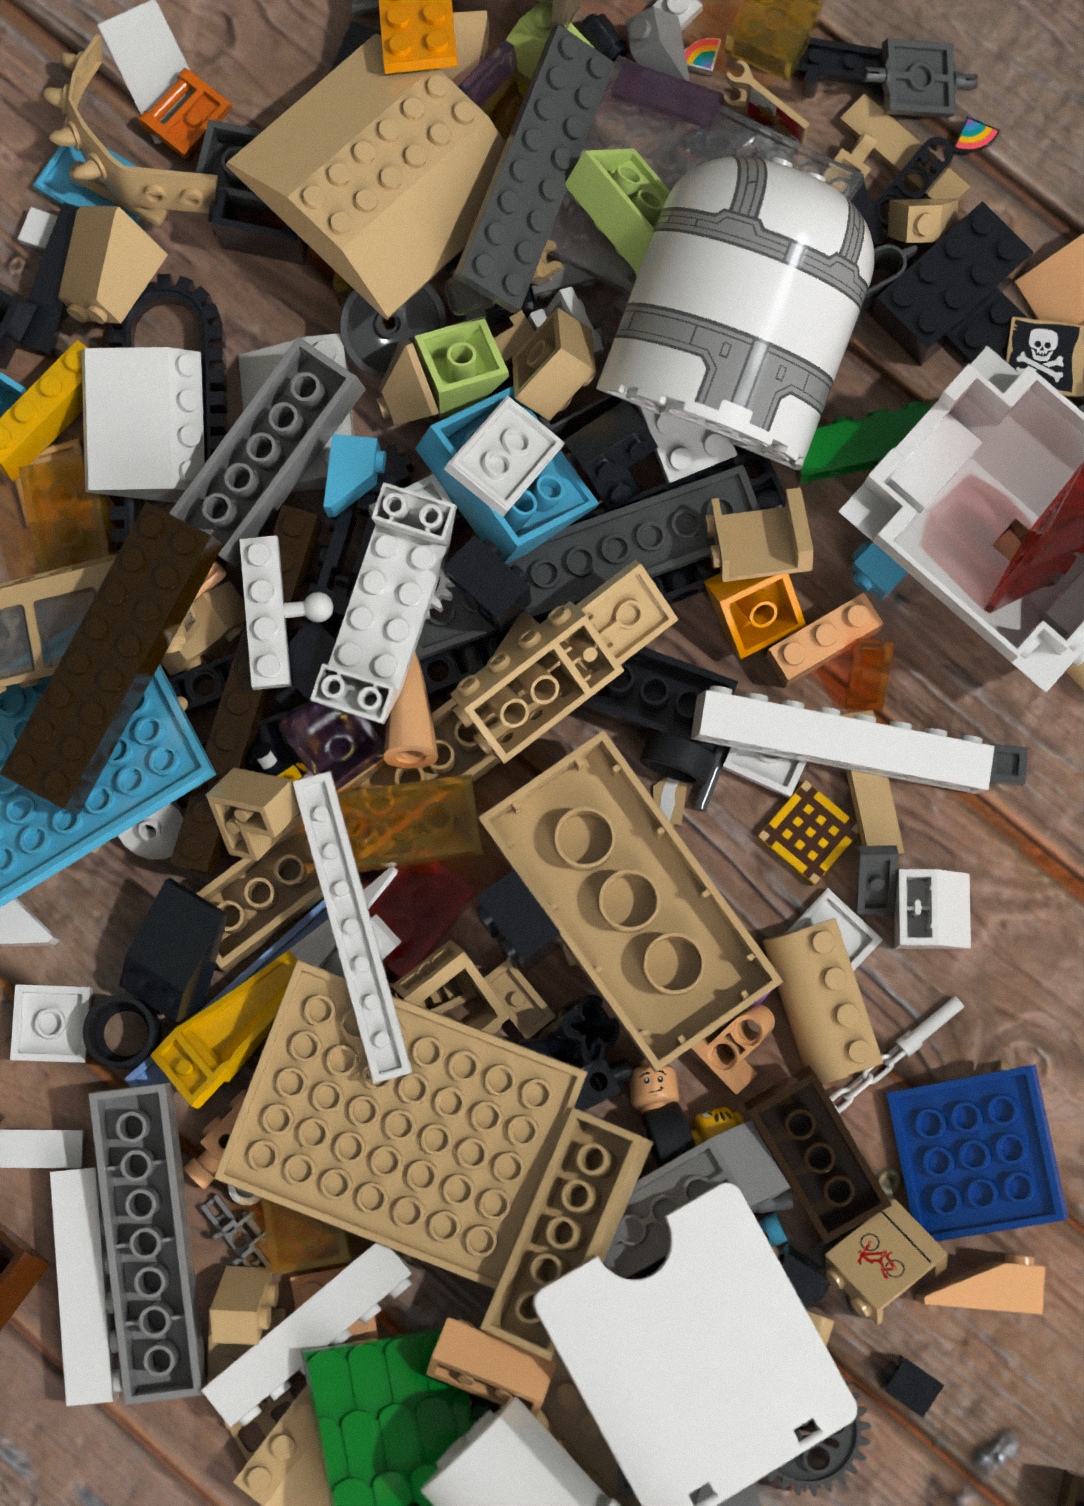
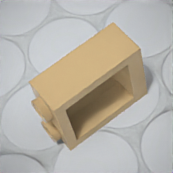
[391,939,510,1034]

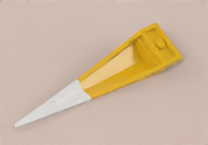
[150,867,398,1109]

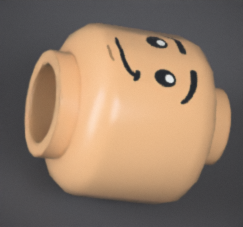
[628,1060,679,1115]

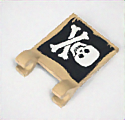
[1006,317,1084,402]

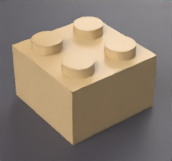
[512,307,596,421]

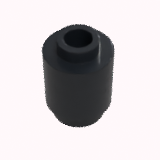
[579,13,629,65]

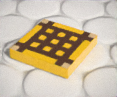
[757,781,859,886]

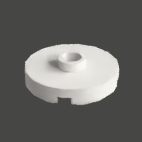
[118,799,186,859]

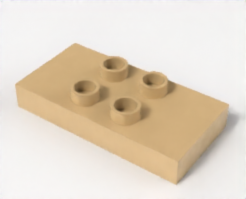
[478,730,783,1073]

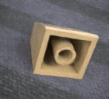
[58,206,168,324]

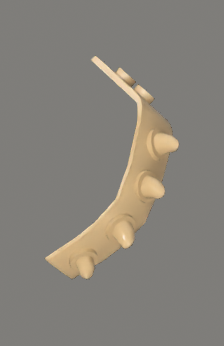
[43,34,218,214]

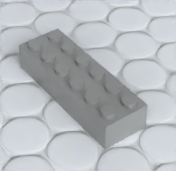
[169,336,366,568]

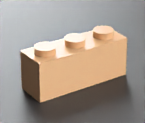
[766,593,884,688]
[426,1317,557,1418]

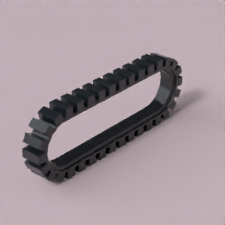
[107,274,228,569]

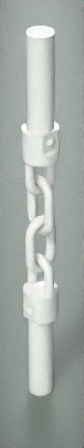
[830,996,964,1115]

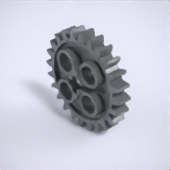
[766,1380,871,1496]

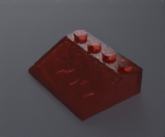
[984,461,1084,613]

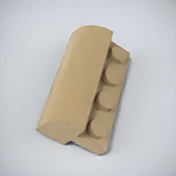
[762,918,884,1084]

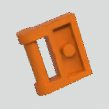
[137,68,232,160]

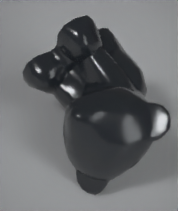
[509,995,620,1067]

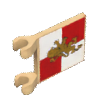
[722,60,810,156]

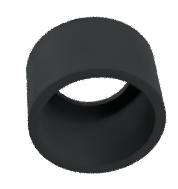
[83,995,162,1069]

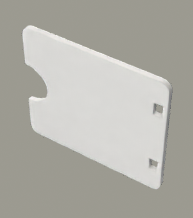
[533,1183,857,1506]

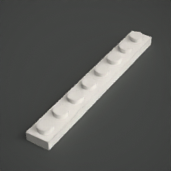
[293,771,413,1083]

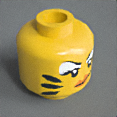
[691,1106,744,1146]

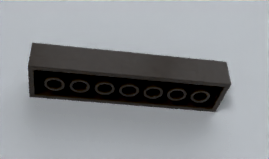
[0,502,224,814]

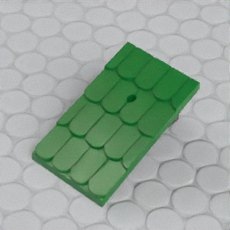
[301,1327,474,1506]

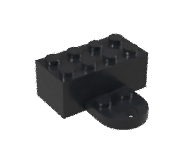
[871,201,1034,366]

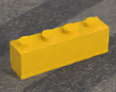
[0,339,88,482]

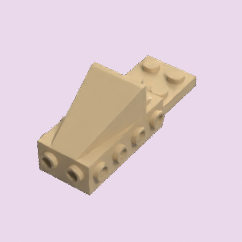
[450,559,679,764]

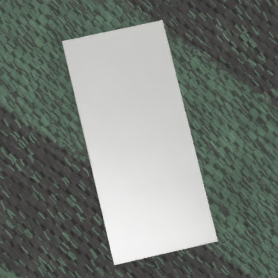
[98,0,194,145]

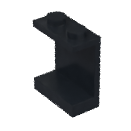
[208,189,309,265]

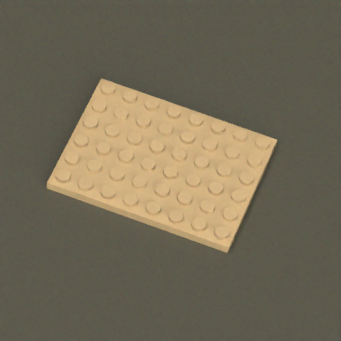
[214,960,588,1289]

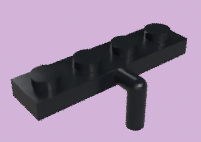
[742,27,883,99]

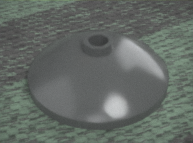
[339,282,447,379]

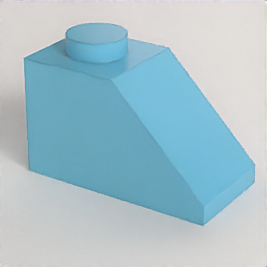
[323,434,386,517]

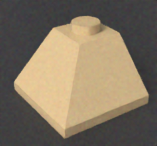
[376,338,439,425]

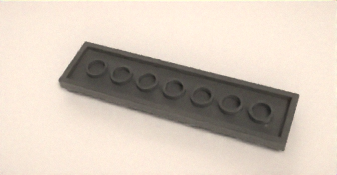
[453,24,615,313]

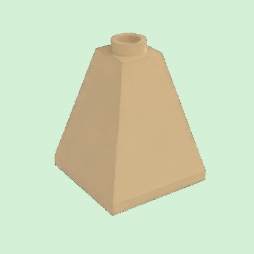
[439,10,490,103]

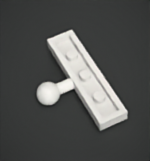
[239,535,333,690]

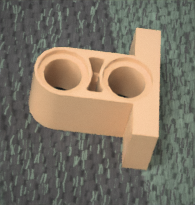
[691,1004,775,1095]

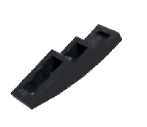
[19,202,80,354]

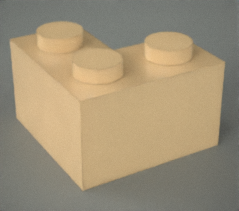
[206,767,301,861]

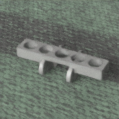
[201,1194,278,1277]

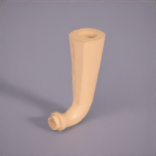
[340,627,438,768]

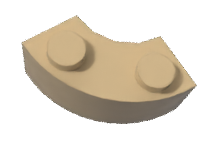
[161,581,246,677]

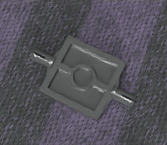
[861,38,978,118]

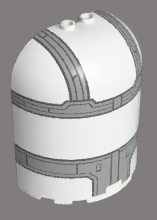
[596,156,874,470]

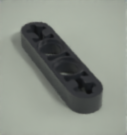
[873,137,953,249]

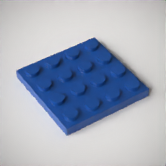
[886,1065,1069,1242]

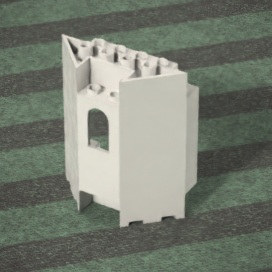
[838,346,1084,693]

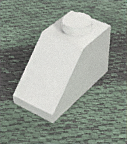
[0,898,60,947]

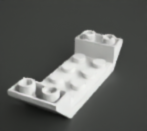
[310,482,457,724]

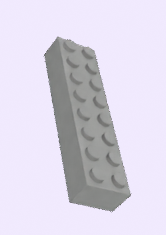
[89,1082,208,1405]

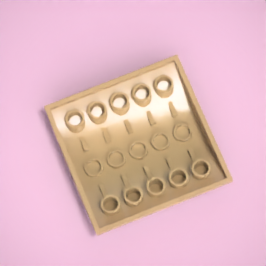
[226,33,506,320]

